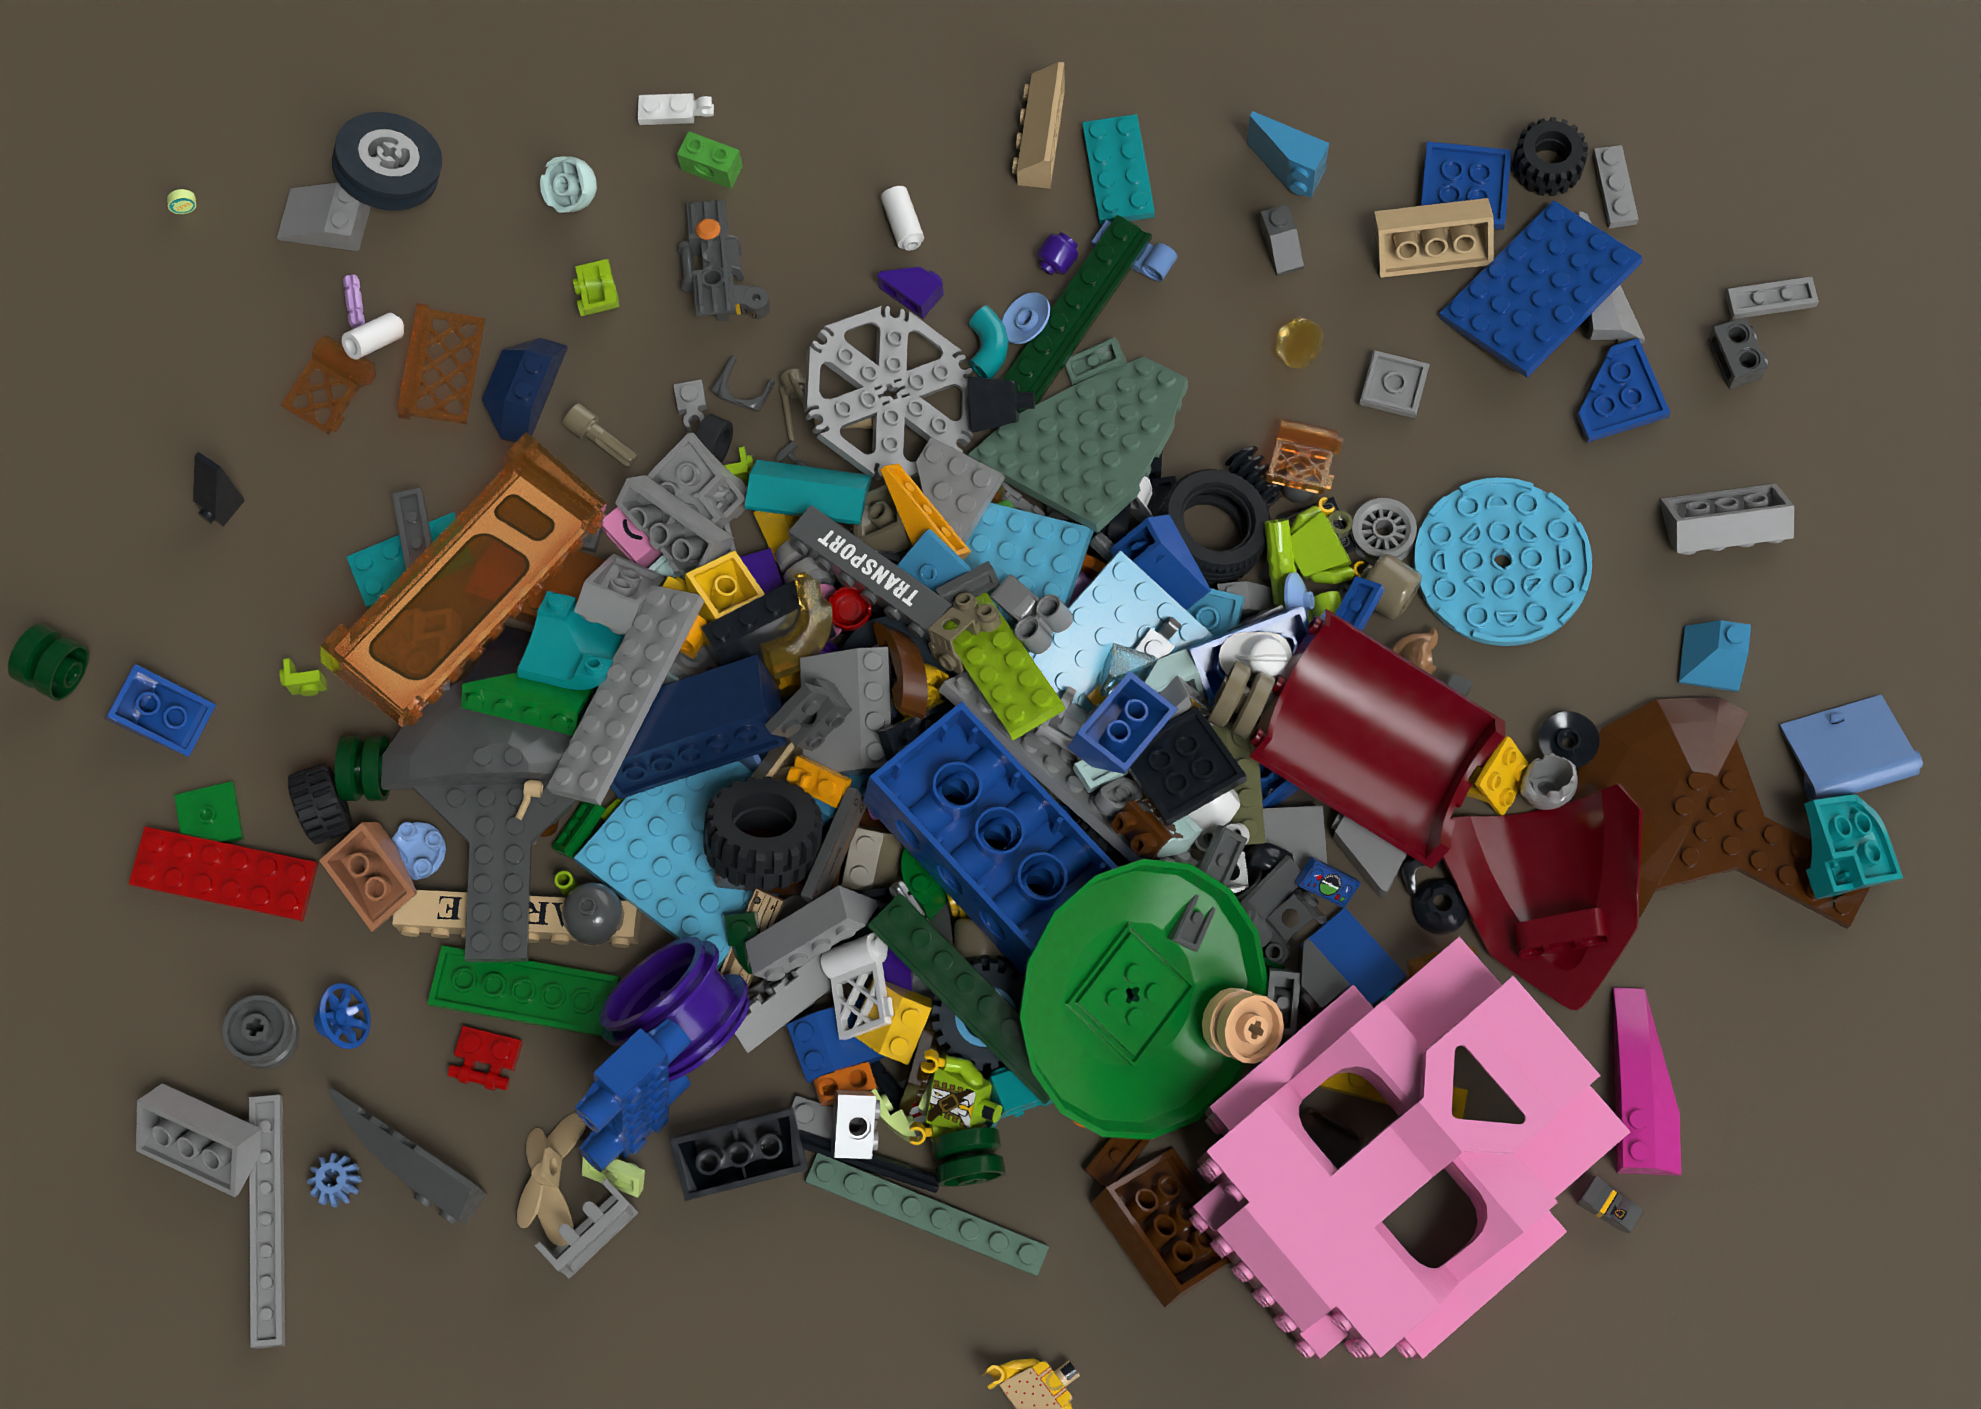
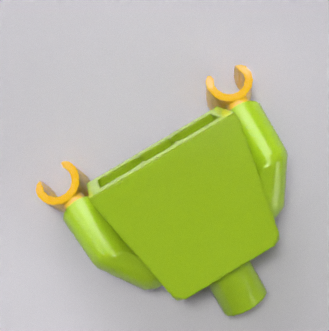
[1290,497,1365,584]

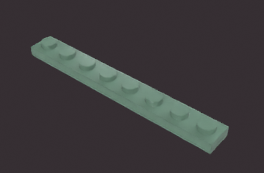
[805,1153,1049,1278]

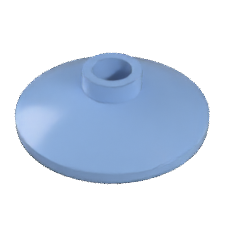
[1002,292,1050,344]
[1284,572,1314,618]

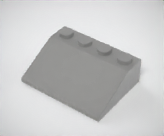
[800,647,893,776]

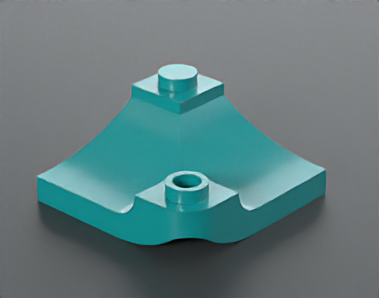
[517,591,625,690]
[1804,795,1903,899]

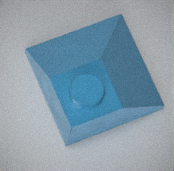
[1678,620,1751,692]

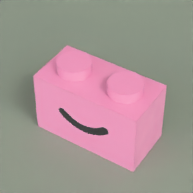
[599,507,663,568]

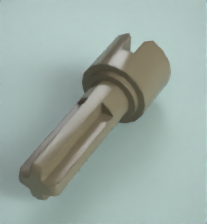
[562,403,637,467]

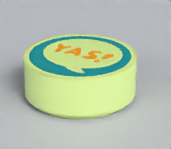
[167,189,196,214]

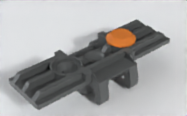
[678,199,744,317]

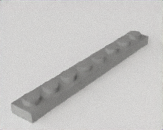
[249,1094,285,1349]

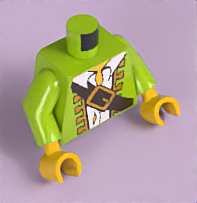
[909,1049,1002,1145]

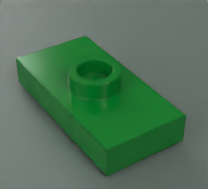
[552,801,606,859]

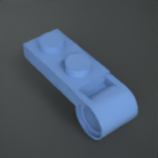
[1092,220,1178,282]

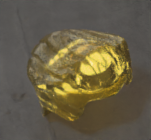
[1276,318,1324,368]

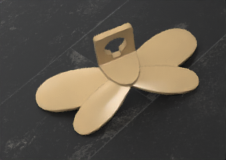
[517,1113,586,1246]

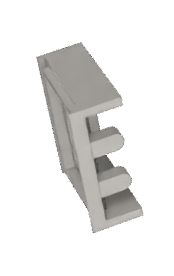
[535,1179,639,1279]

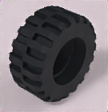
[704,776,823,891]

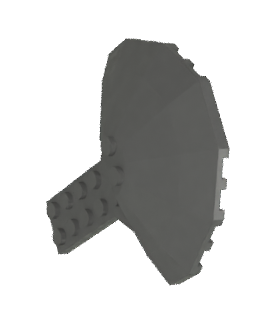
[381,678,591,962]

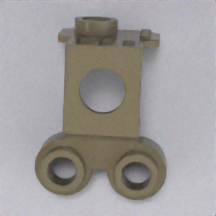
[928,592,1001,674]

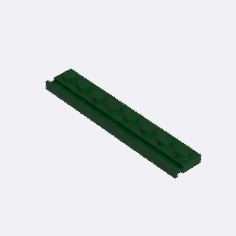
[1003,214,1152,413]
[867,893,1050,1105]

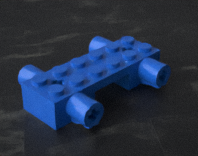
[575,1019,691,1172]

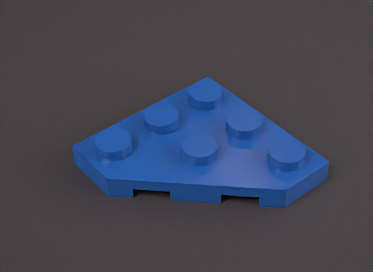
[1577,338,1671,443]

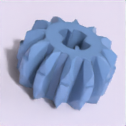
[307,1153,362,1208]

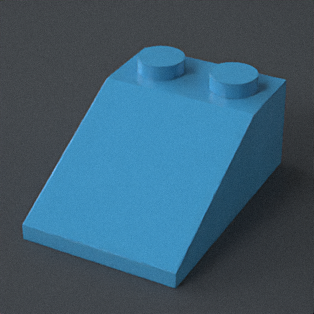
[1247,111,1330,198]

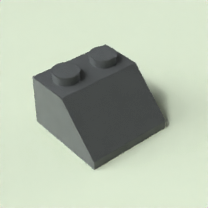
[1297,938,1350,1019]

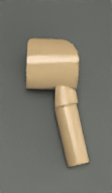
[515,780,544,821]

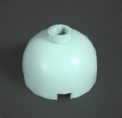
[540,156,597,213]

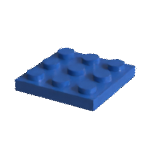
[1420,141,1511,230]

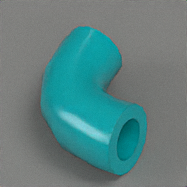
[969,305,1009,378]

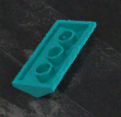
[745,460,872,525]

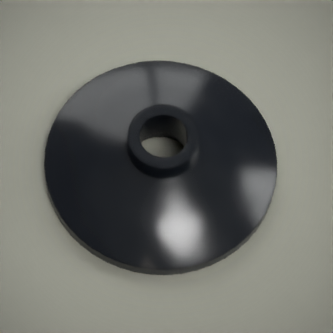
[1538,711,1600,768]

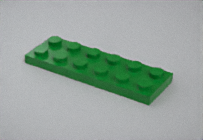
[427,945,621,1038]

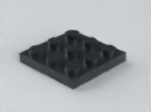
[1128,707,1247,826]

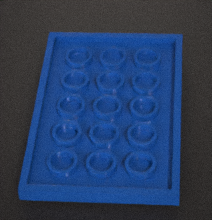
[1439,200,1642,378]

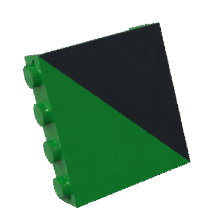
[461,625,595,736]

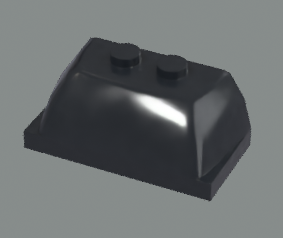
[670,1107,808,1201]

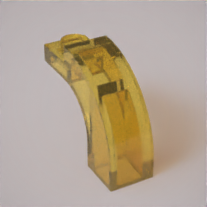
[760,572,832,680]

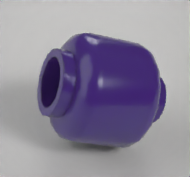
[1037,232,1078,276]

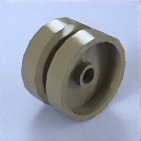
[1207,660,1276,740]

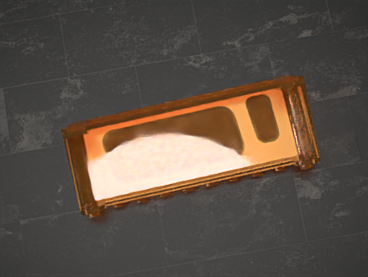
[320,432,607,728]

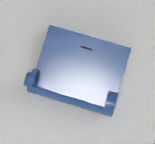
[1779,694,1923,801]

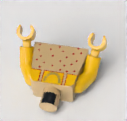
[981,1358,1080,1409]

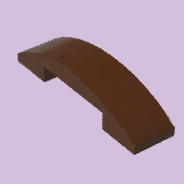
[873,622,928,719]

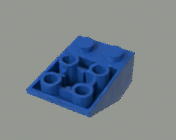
[1109,515,1211,610]

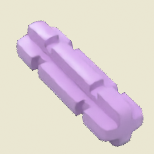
[343,274,365,328]

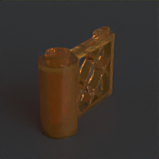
[281,335,376,435]
[1266,418,1343,495]

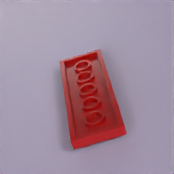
[129,826,319,922]

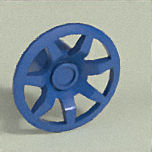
[314,983,371,1049]

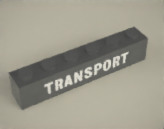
[788,505,952,642]

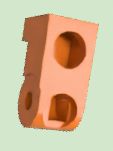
[813,1062,877,1106]

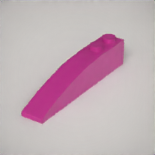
[1613,988,1681,1176]

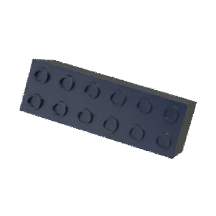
[610,655,787,799]

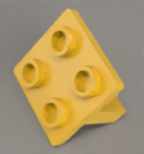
[1466,736,1530,816]

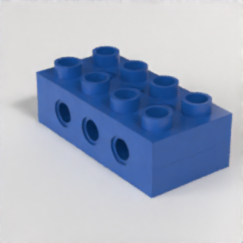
[863,701,1118,976]

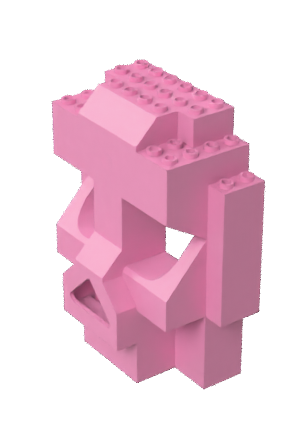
[1188,937,1630,1360]

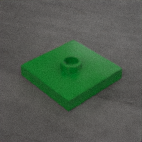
[174,781,244,843]

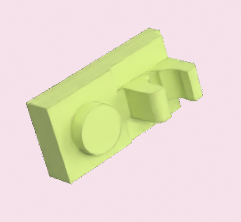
[582,1156,645,1198]

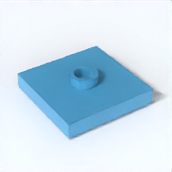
[897,529,972,595]

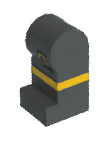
[716,285,770,321]
[1577,1176,1643,1233]

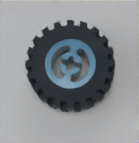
[932,955,1024,1071]

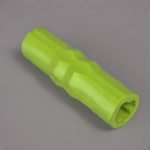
[1264,519,1297,610]

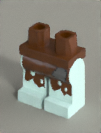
[1110,799,1202,860]

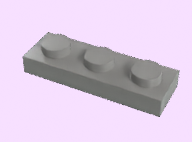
[1593,145,1639,228]
[1725,276,1819,319]

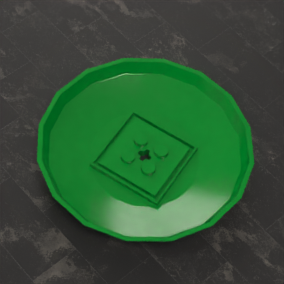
[1019,859,1268,1140]

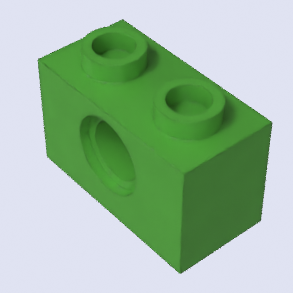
[677,131,743,189]

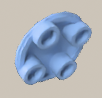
[392,822,446,880]

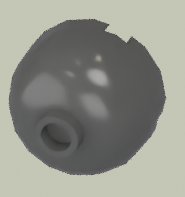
[561,882,624,946]

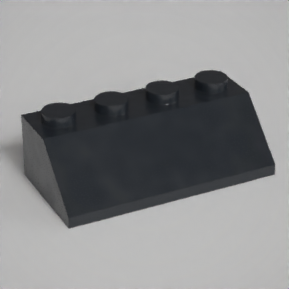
[701,574,836,671]

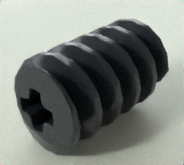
[1224,446,1283,508]

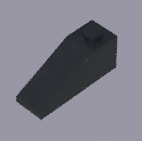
[193,452,245,527]

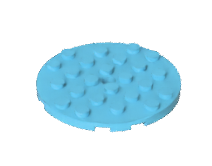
[1413,477,1592,646]

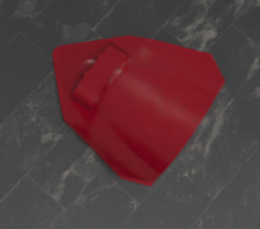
[1442,784,1643,1011]

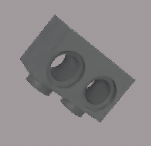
[1708,317,1768,389]

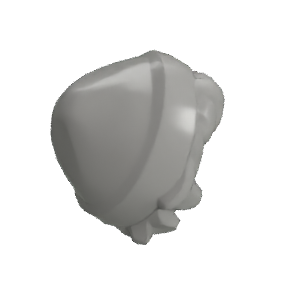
[1520,753,1578,810]

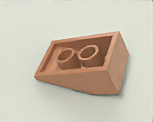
[319,822,417,932]

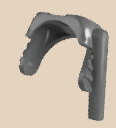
[712,356,775,412]

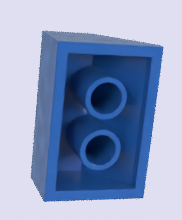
[1068,671,1178,774]

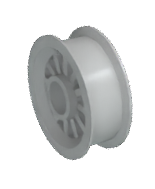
[1350,498,1417,565]

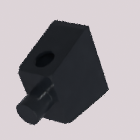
[968,377,1036,432]

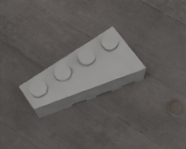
[734,953,832,1053]

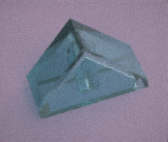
[1100,643,1158,697]

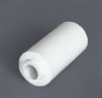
[880,186,924,251]
[342,313,404,360]

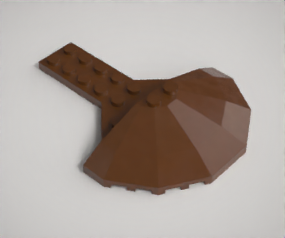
[1572,697,1870,929]

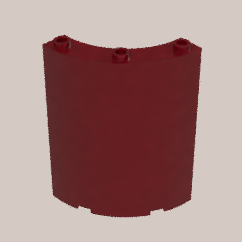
[1249,609,1506,869]

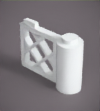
[821,933,894,1040]

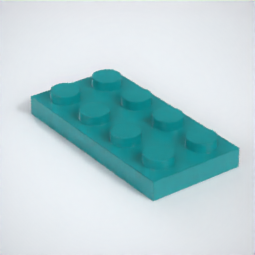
[1082,114,1155,226]
[346,512,477,610]

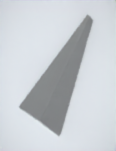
[1578,212,1645,344]

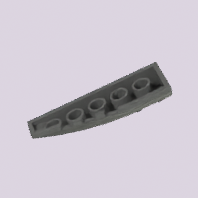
[328,1088,487,1225]

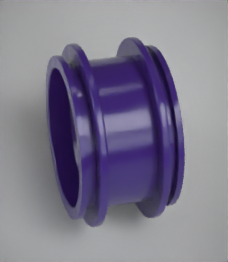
[599,937,750,1082]

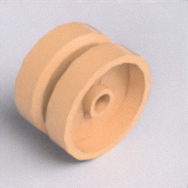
[1202,988,1284,1064]

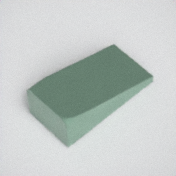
[1065,337,1127,386]

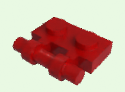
[447,1026,523,1091]

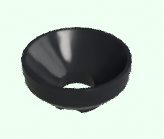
[1412,879,1468,935]

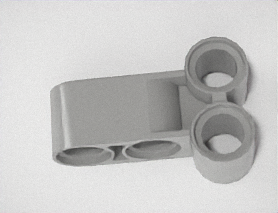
[989,574,1073,654]

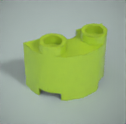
[573,259,620,317]

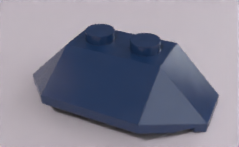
[482,338,568,447]

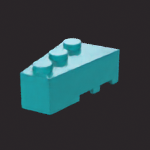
[985,1067,1053,1128]

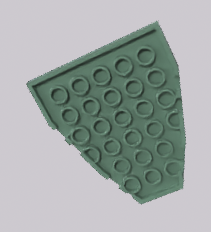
[968,357,1189,533]

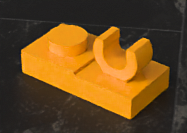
[786,755,852,809]

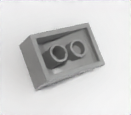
[277,183,371,251]
[574,553,666,635]

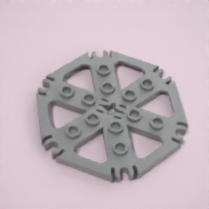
[804,306,975,480]

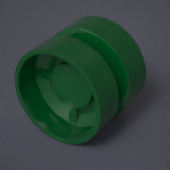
[8,624,89,701]

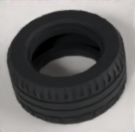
[1156,469,1271,586]

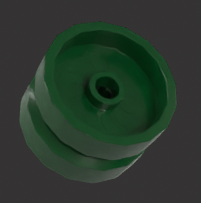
[335,736,390,801]
[931,1128,1006,1187]

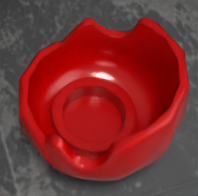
[827,587,872,631]

